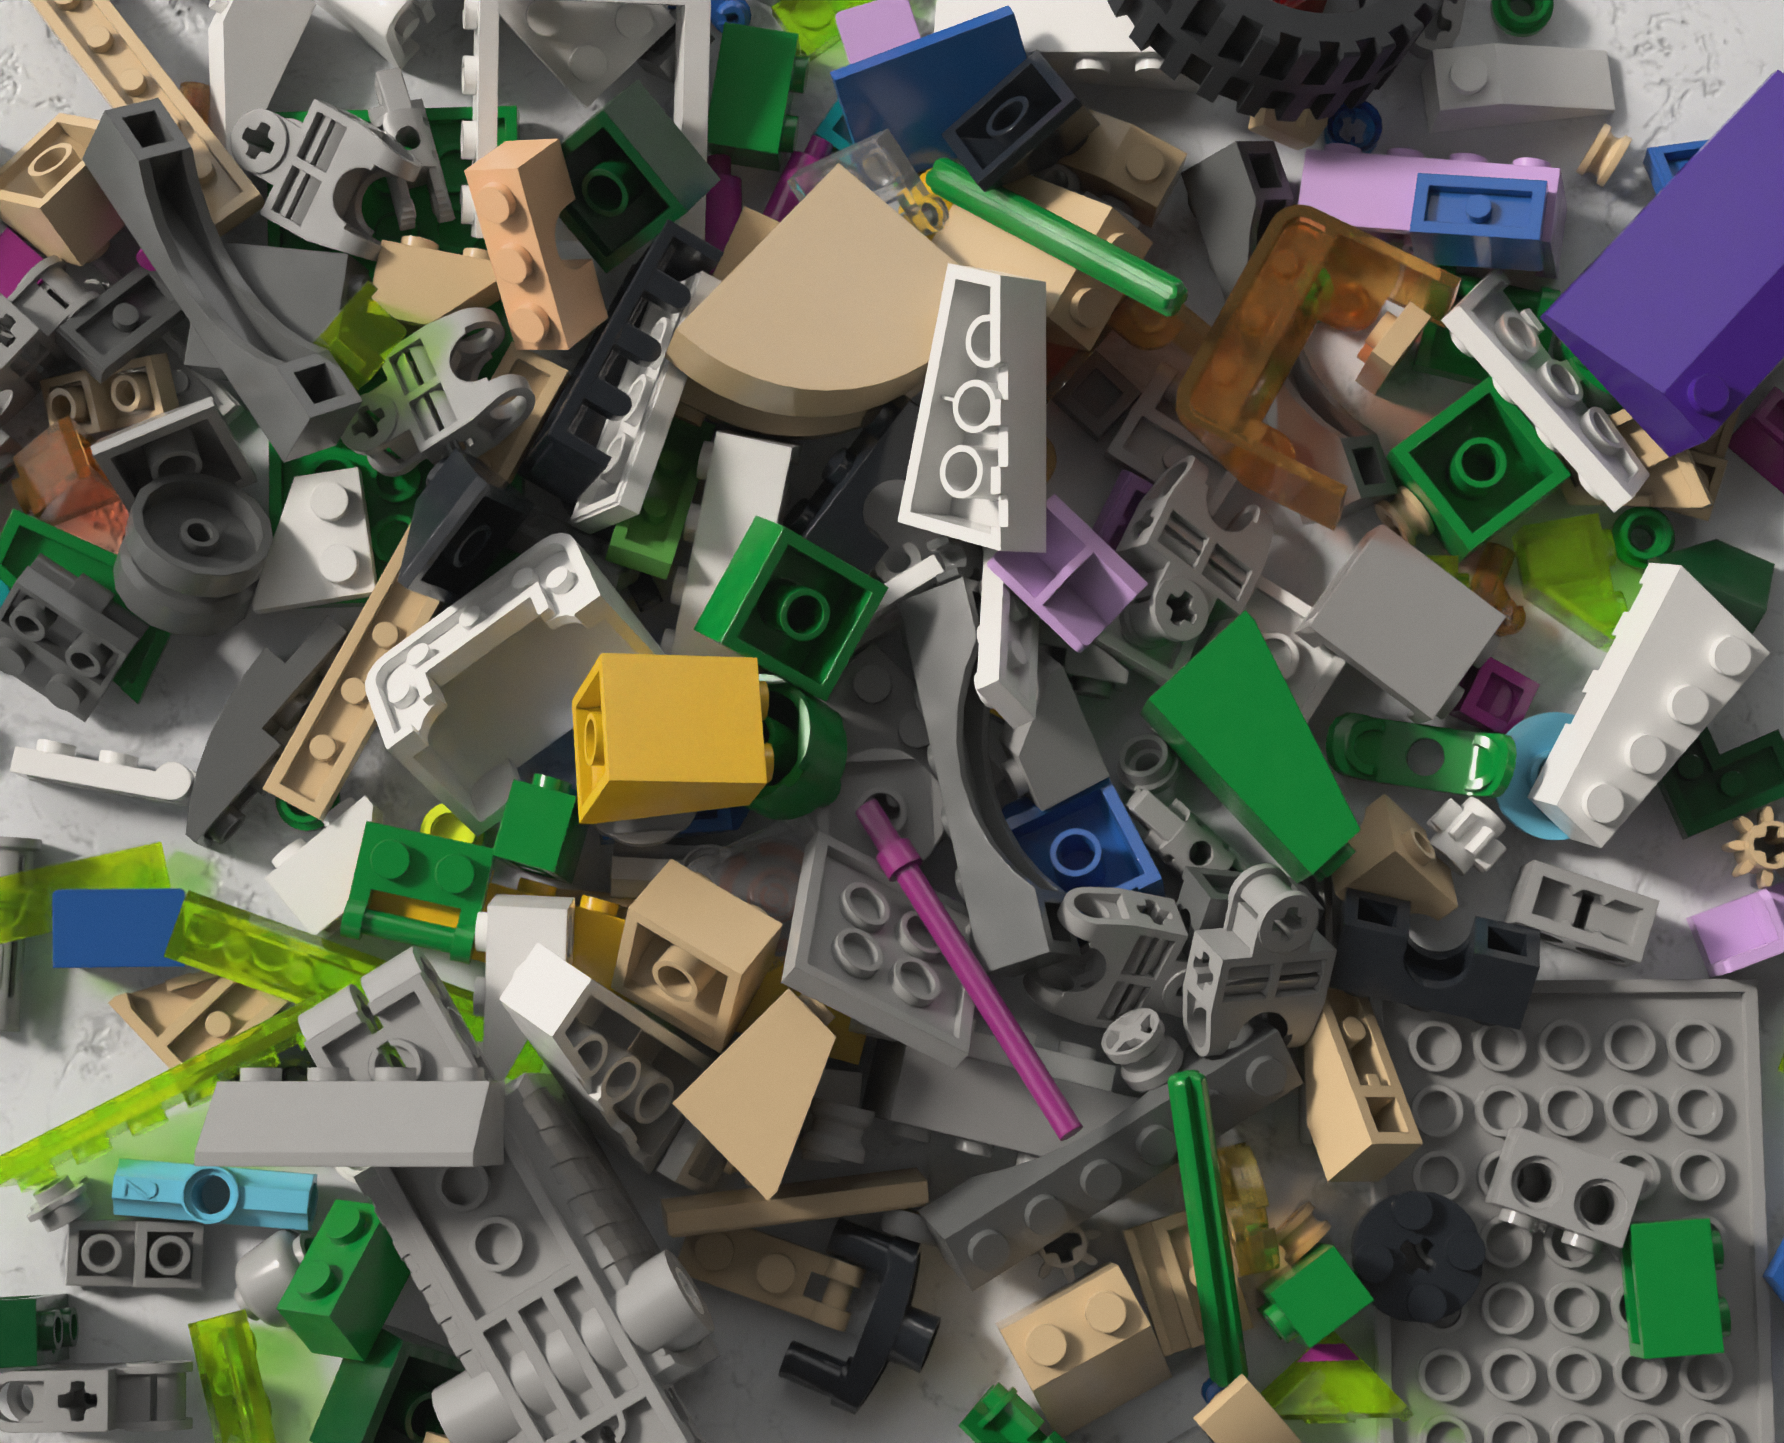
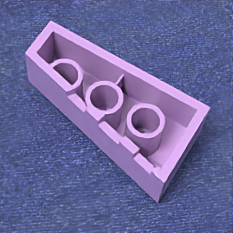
[1296,143,1567,279]

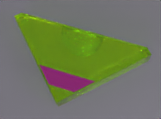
[1260,1331,1414,1424]

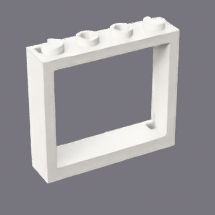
[460,0,711,243]

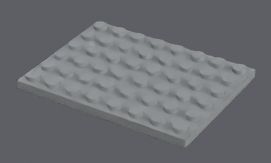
[1368,979,1775,1443]

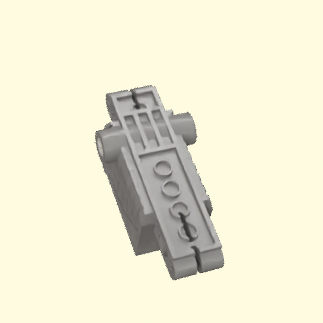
[298,945,721,1443]

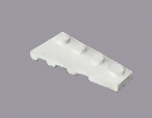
[1441,269,1650,512]

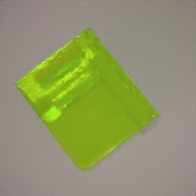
[312,280,407,390]

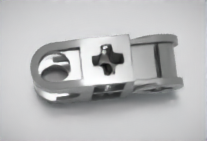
[230,99,422,262]
[0,255,100,428]
[341,307,535,477]
[1115,455,1274,649]
[1182,863,1337,1057]
[1023,887,1189,1029]
[0,1360,193,1433]

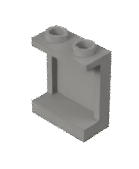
[1294,524,1506,724]

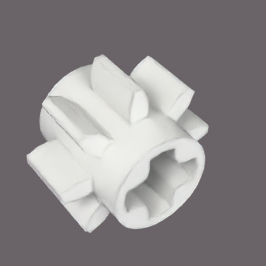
[1426,796,1507,876]

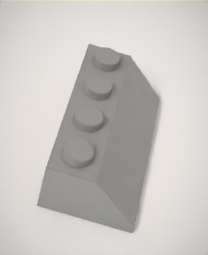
[194,1067,505,1167]

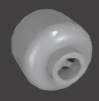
[234,1230,315,1328]

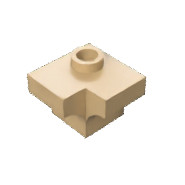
[1332,794,1458,921]

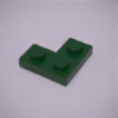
[1657,727,1784,840]

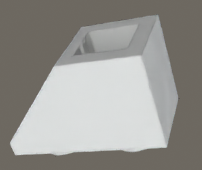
[264,796,383,942]

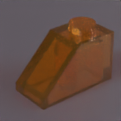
[11,416,120,526]

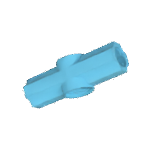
[111,1158,319,1231]

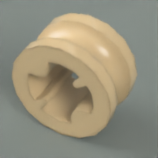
[1576,123,1632,187]
[1375,486,1435,546]
[1267,1202,1332,1265]

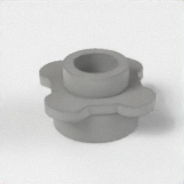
[27,1174,93,1232]

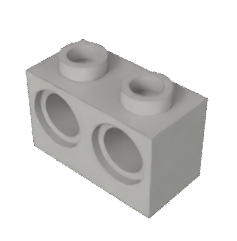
[1503,860,1660,968]
[1485,1127,1647,1256]

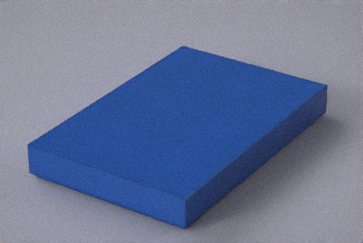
[830,5,1027,190]

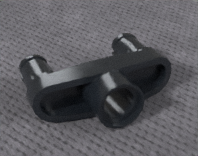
[778,1218,941,1415]

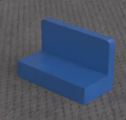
[1409,173,1548,271]
[52,888,192,968]

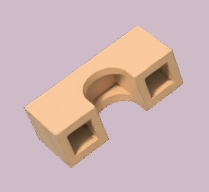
[464,138,608,350]

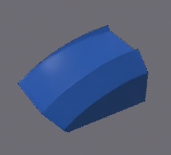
[1002,777,1166,947]

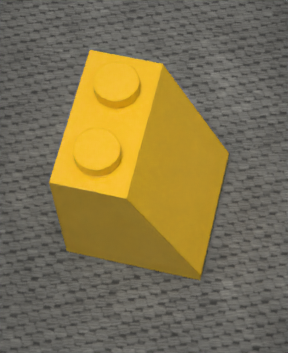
[572,653,774,824]

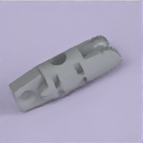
[368,67,455,231]
[1124,789,1252,878]

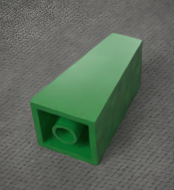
[1140,610,1361,884]

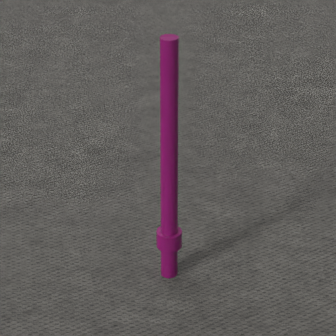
[855,799,1083,1141]

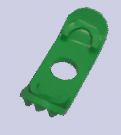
[1325,712,1517,798]

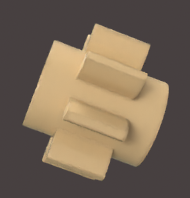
[1721,806,1784,889]

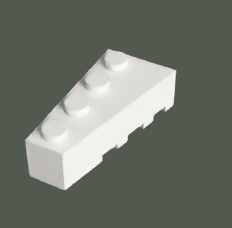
[934,0,1200,92]
[897,263,1046,553]

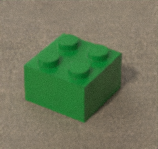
[1386,376,1571,564]
[693,515,889,702]

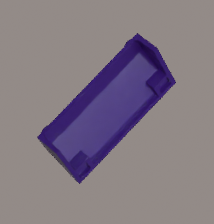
[1540,70,1784,457]

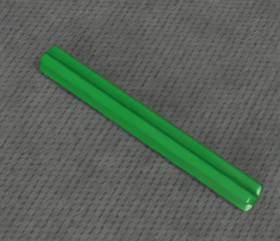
[925,157,1189,316]
[1167,1070,1249,1388]

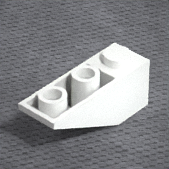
[473,894,575,1082]

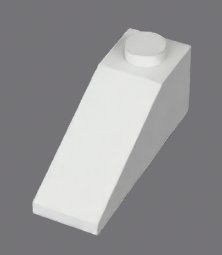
[208,0,316,164]
[1421,43,1615,133]

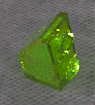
[1512,513,1628,649]

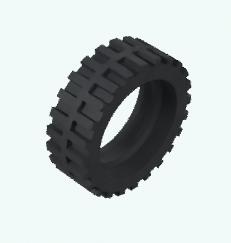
[1107,0,1443,122]

